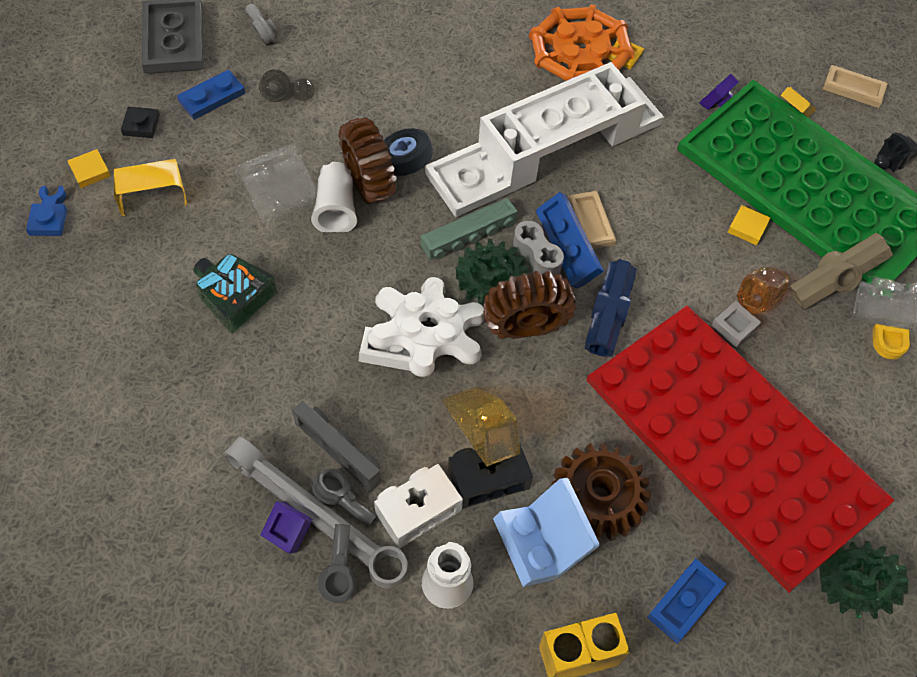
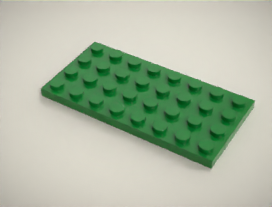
[677,80,917,299]

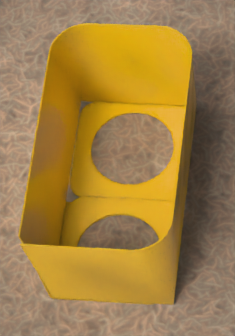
[114,159,187,216]
[539,613,630,677]

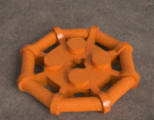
[529,4,635,81]

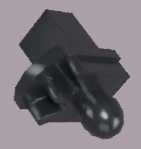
[874,132,917,173]

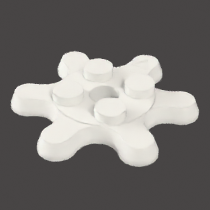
[368,277,485,377]

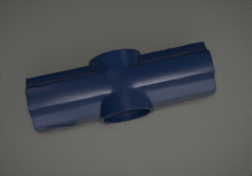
[584,259,637,357]

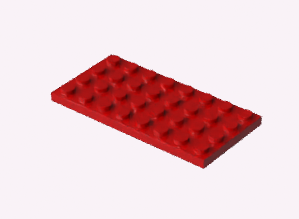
[587,306,895,593]

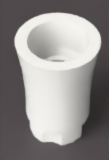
[311,162,357,232]
[422,542,473,609]

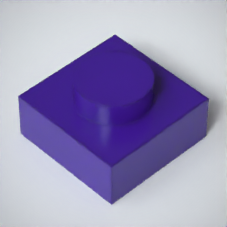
[699,74,739,110]
[260,501,313,554]

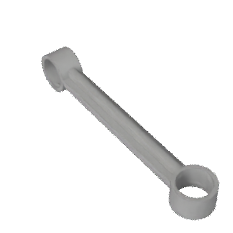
[223,437,407,589]

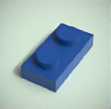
[177,69,246,120]
[647,558,726,644]

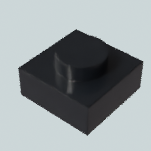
[121,106,160,138]

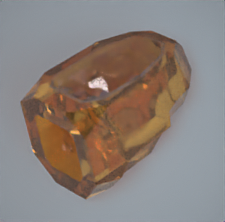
[736,267,790,315]

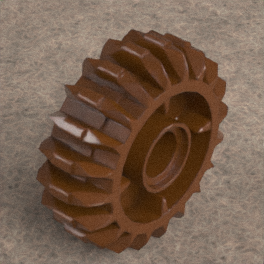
[338,117,396,204]
[483,271,576,339]
[551,443,651,541]

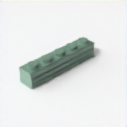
[420,197,518,260]

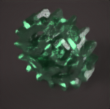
[456,239,528,305]
[819,541,908,619]

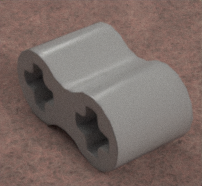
[512,221,564,275]

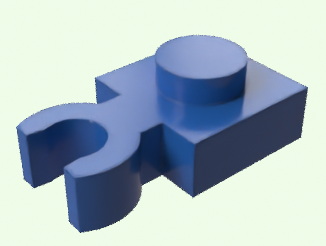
[26,186,67,236]

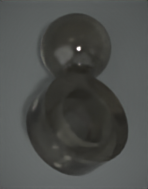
[259,69,315,102]

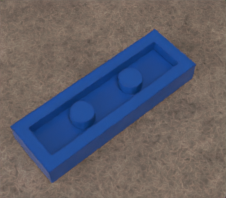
[536,192,604,289]

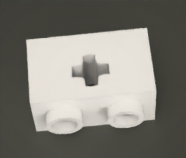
[374,464,463,549]

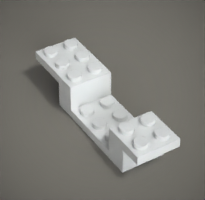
[425,62,664,217]

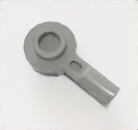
[246,4,279,45]

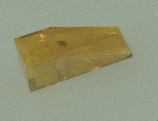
[443,387,520,466]

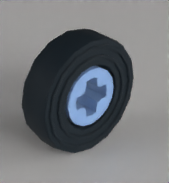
[384,128,433,176]

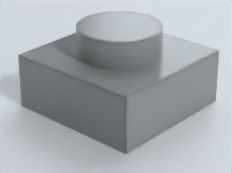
[711,301,761,348]

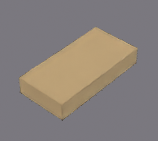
[823,65,888,108]
[567,190,616,249]

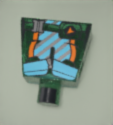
[193,254,277,334]

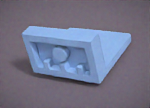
[493,478,599,587]

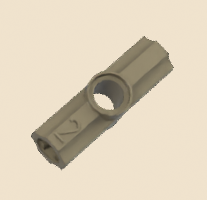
[788,233,893,311]

